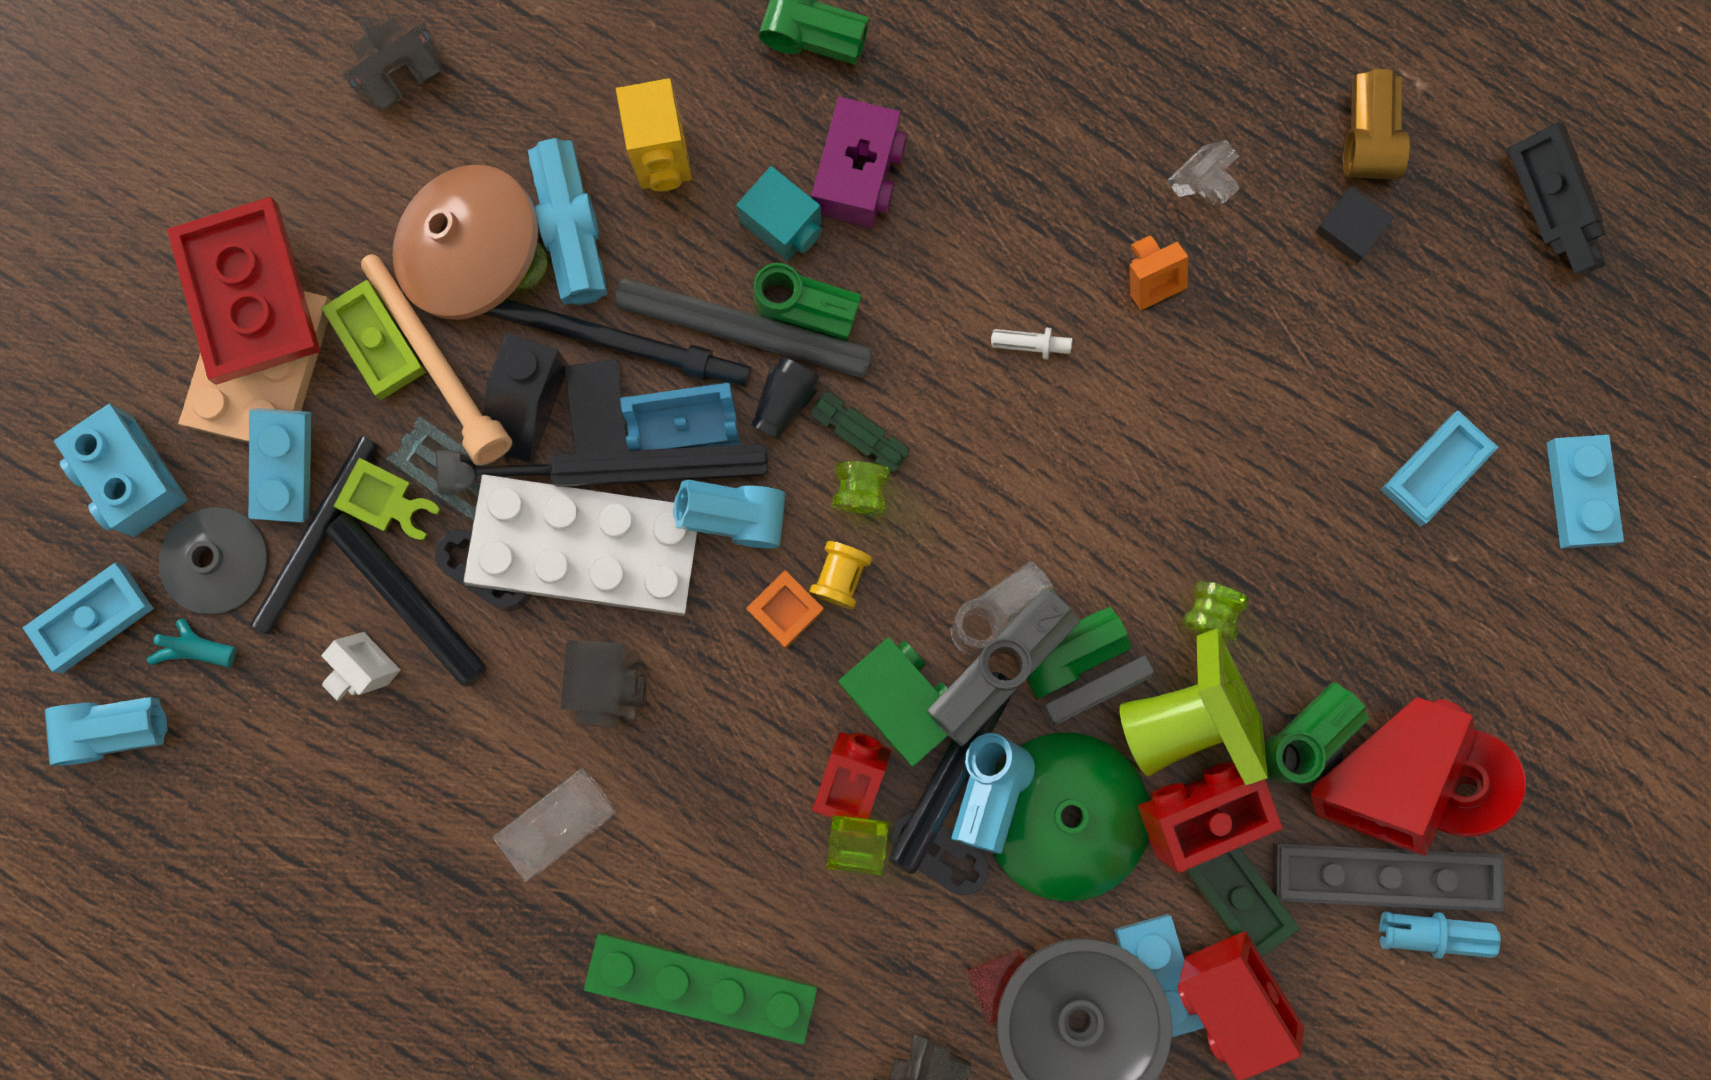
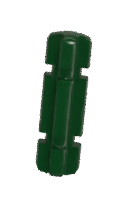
[811,391,910,473]

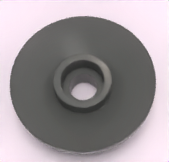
[159,507,269,615]

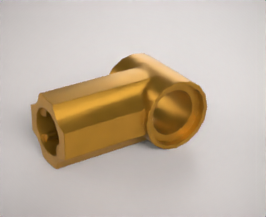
[1343,69,1410,180]

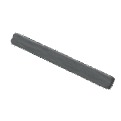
[614,278,872,378]

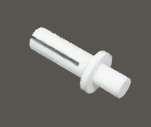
[991,327,1072,360]

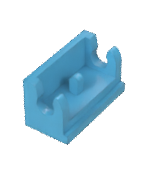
[620,383,741,451]

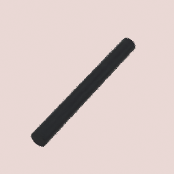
[250,435,379,635]

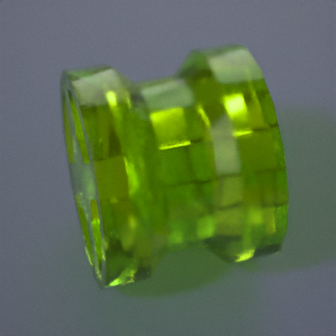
[832,461,890,515]
[1182,581,1249,642]

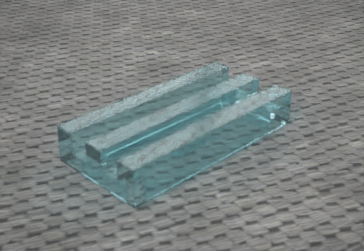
[387,416,507,521]

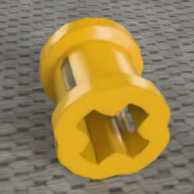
[808,541,873,610]

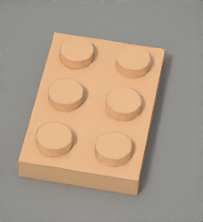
[178,291,331,444]

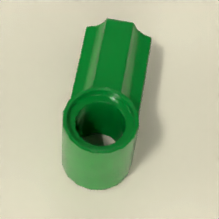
[758,0,869,65]
[753,263,861,341]
[1026,606,1132,700]
[1264,682,1370,785]

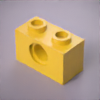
[616,78,693,192]

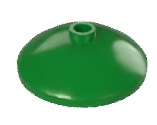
[991,732,1149,902]

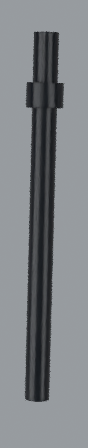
[483,299,752,387]

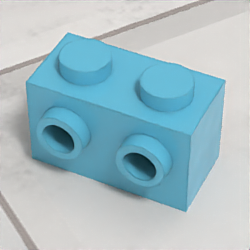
[54,403,189,537]

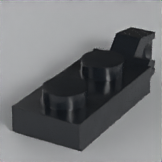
[1508,122,1606,275]

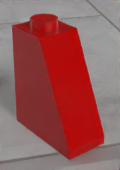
[1311,697,1475,857]

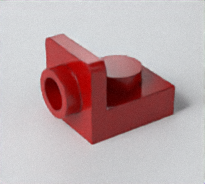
[812,732,891,830]

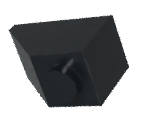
[483,332,569,464]

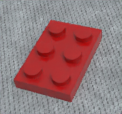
[166,196,321,385]

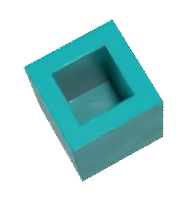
[736,166,822,262]

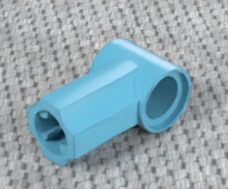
[673,480,786,549]
[45,697,168,766]
[951,733,1035,854]

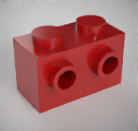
[1138,762,1283,873]
[1178,931,1304,1080]

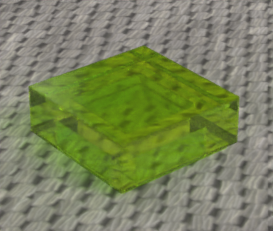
[827,815,889,876]

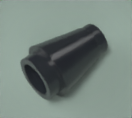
[751,356,820,440]

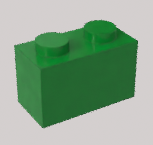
[838,637,948,768]

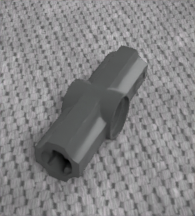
[926,588,1080,747]

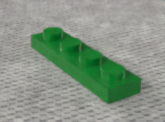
[583,932,818,1045]

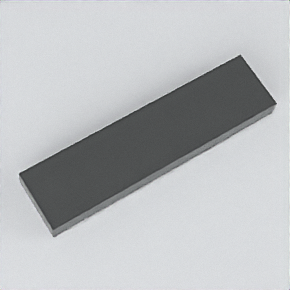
[1273,843,1504,912]

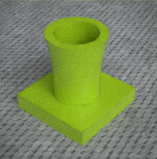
[1120,628,1268,785]

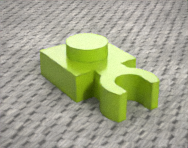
[334,458,441,540]

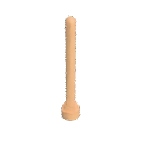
[361,254,512,465]

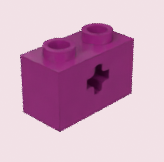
[811,96,908,229]

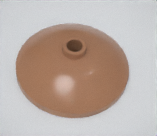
[392,165,538,320]

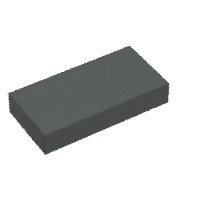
[1040,655,1155,726]

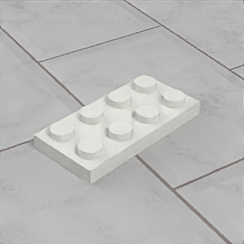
[464,474,697,616]

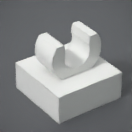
[321,632,401,701]

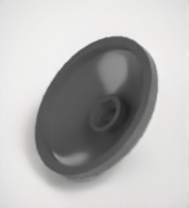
[997,938,1172,1080]

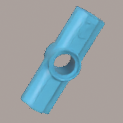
[528,138,608,306]

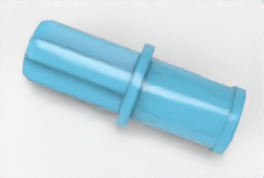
[1379,911,1501,959]

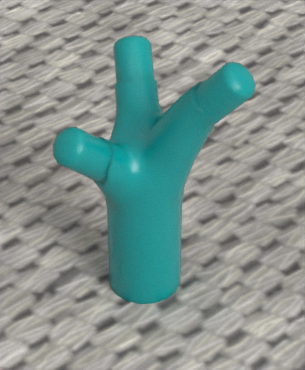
[147,618,236,668]

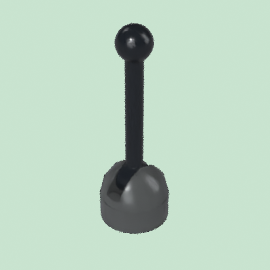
[436,450,551,494]

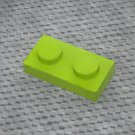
[321,280,427,400]

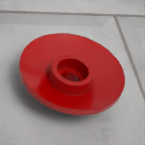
[1438,730,1526,837]

